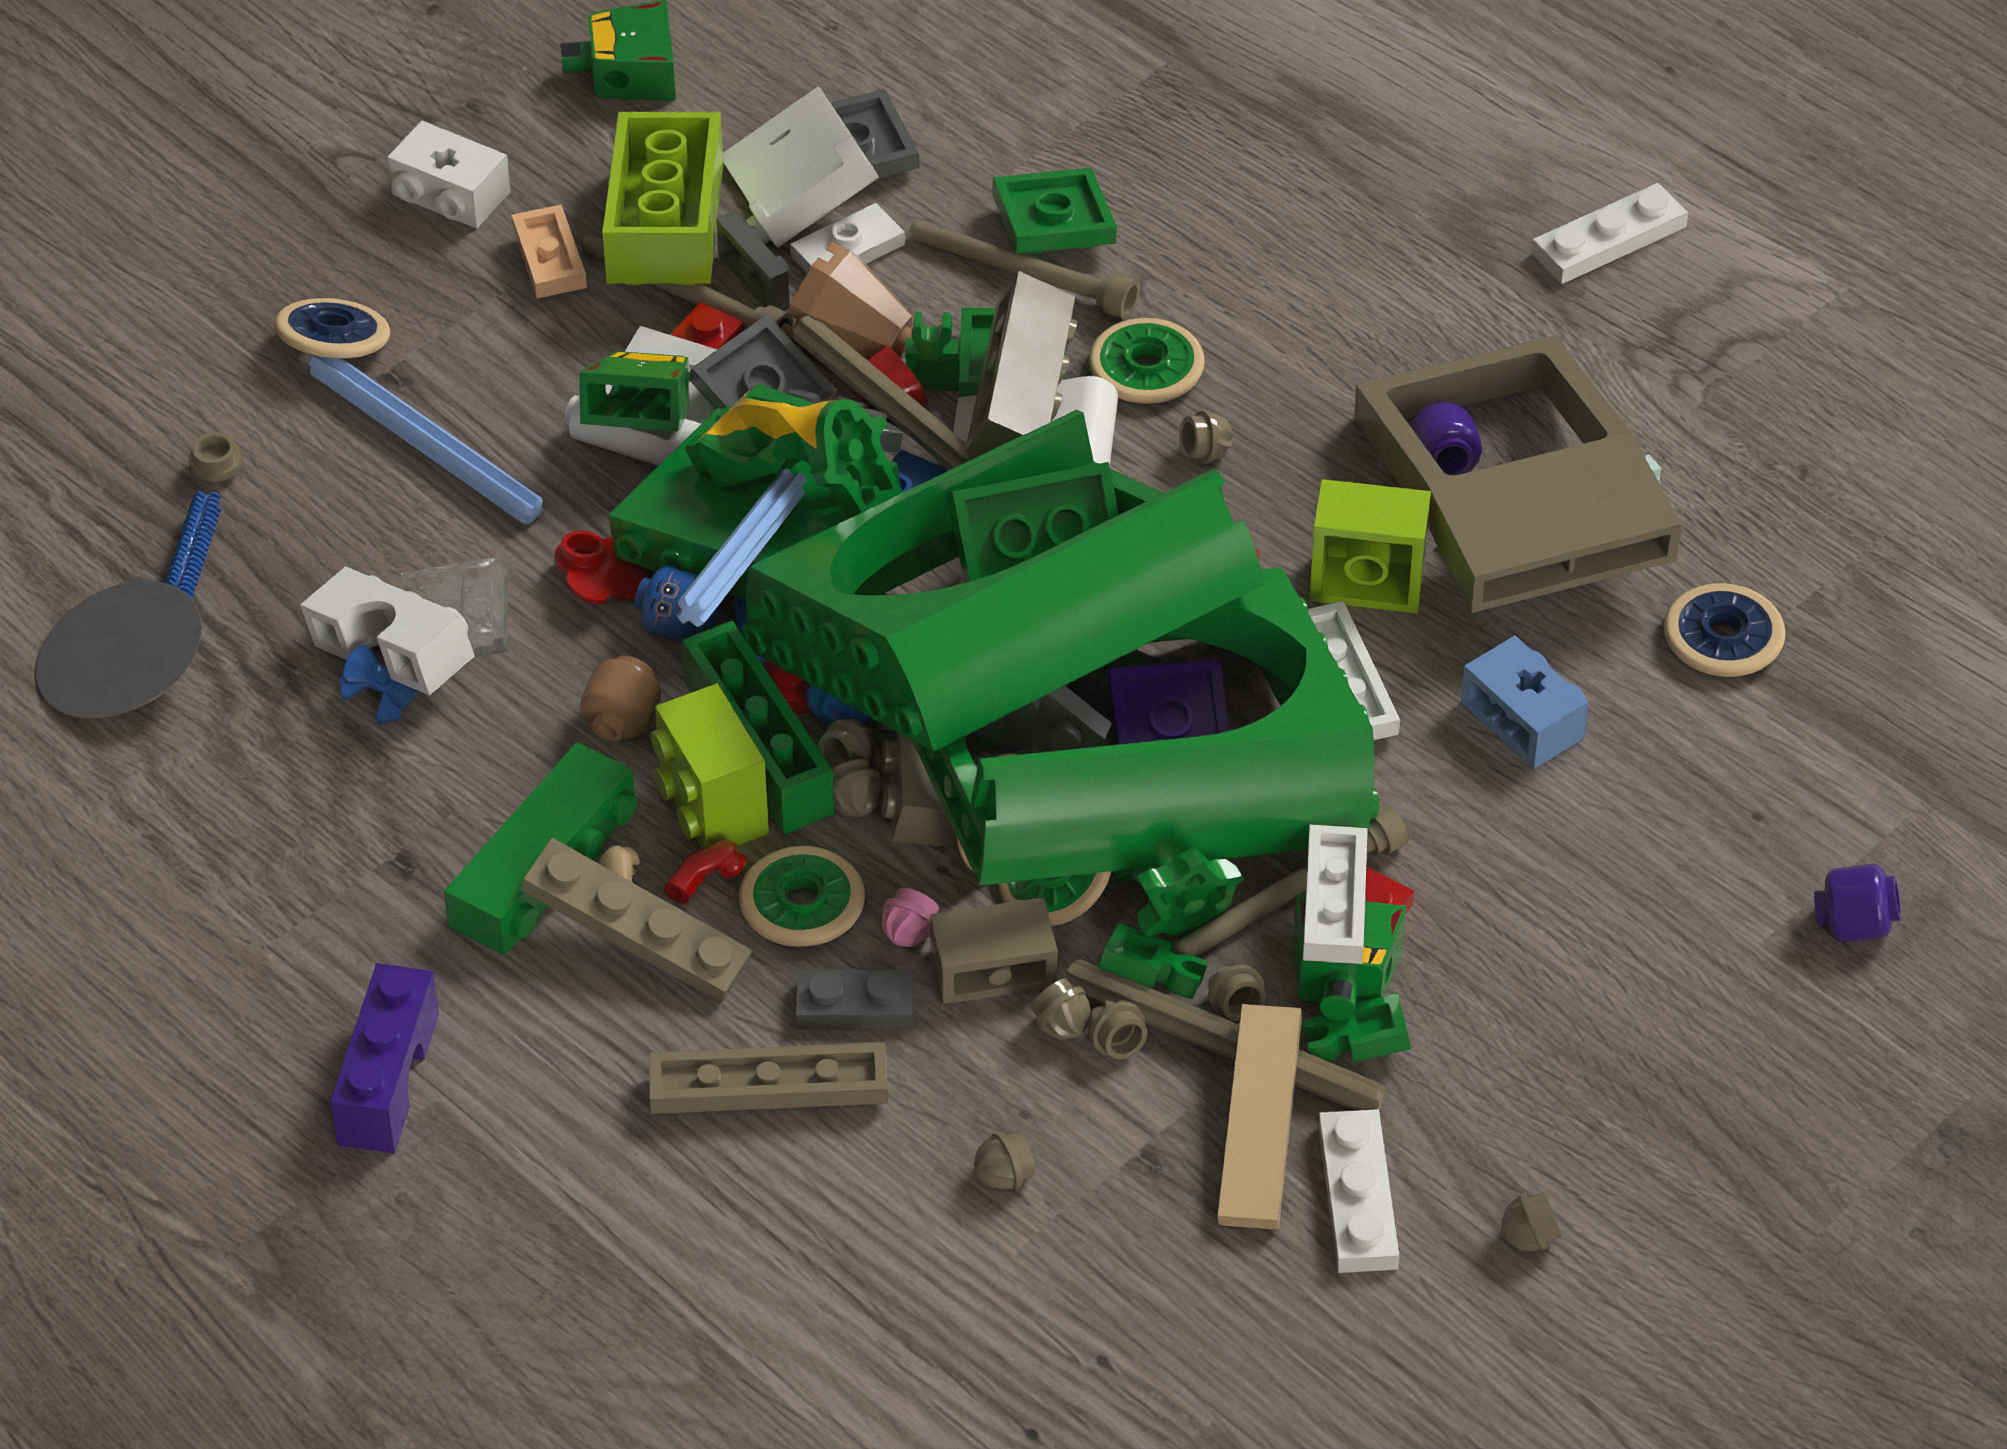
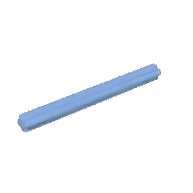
[308,355,544,524]
[676,469,807,627]

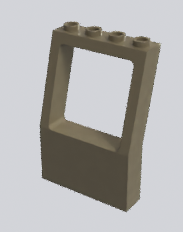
[1354,336,1682,613]

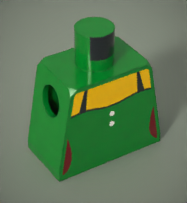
[560,0,676,101]
[579,351,689,432]
[1292,894,1406,1021]

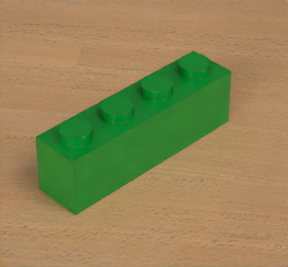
[682,620,834,835]
[444,742,637,956]

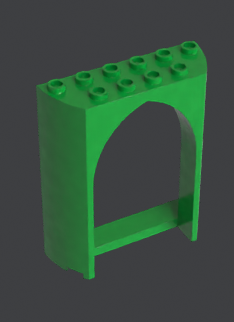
[742,409,1265,752]
[912,567,1379,886]

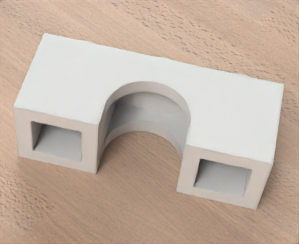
[300,566,475,695]

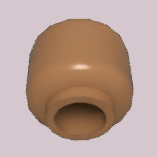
[580,656,661,741]

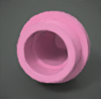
[882,888,939,947]

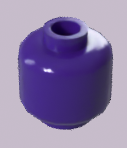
[1410,402,1482,476]
[1814,864,1901,942]

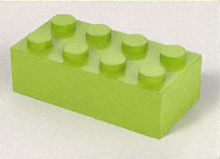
[602,112,723,286]

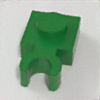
[905,312,959,391]
[1098,923,1209,999]
[1302,993,1411,1062]

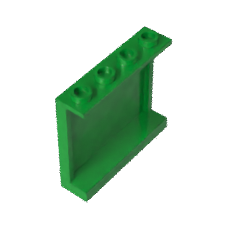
[608,408,900,600]

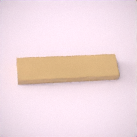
[1218,1004,1302,1230]

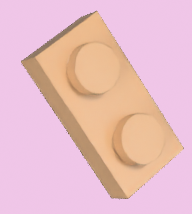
[511,204,587,298]

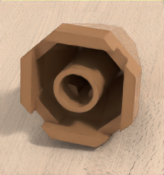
[782,241,913,359]

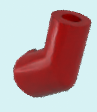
[664,839,747,904]

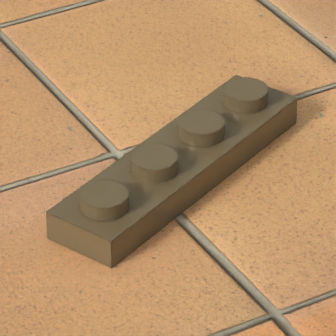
[520,838,753,1004]
[649,1042,888,1114]

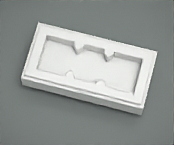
[790,203,905,273]

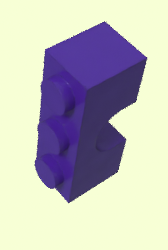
[330,963,439,1153]

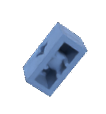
[1461,636,1589,769]

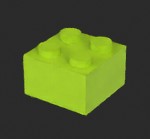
[1309,479,1431,614]
[651,683,769,848]

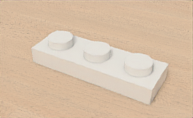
[1531,183,1688,284]
[1308,601,1400,740]
[1303,825,1368,964]
[1319,1109,1399,1273]

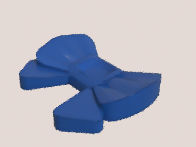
[339,644,418,724]

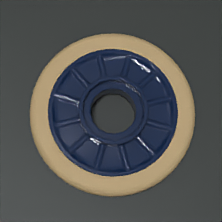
[274,298,390,358]
[1664,583,1785,677]

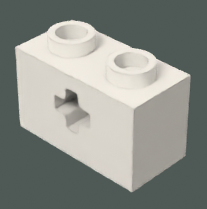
[388,121,511,229]

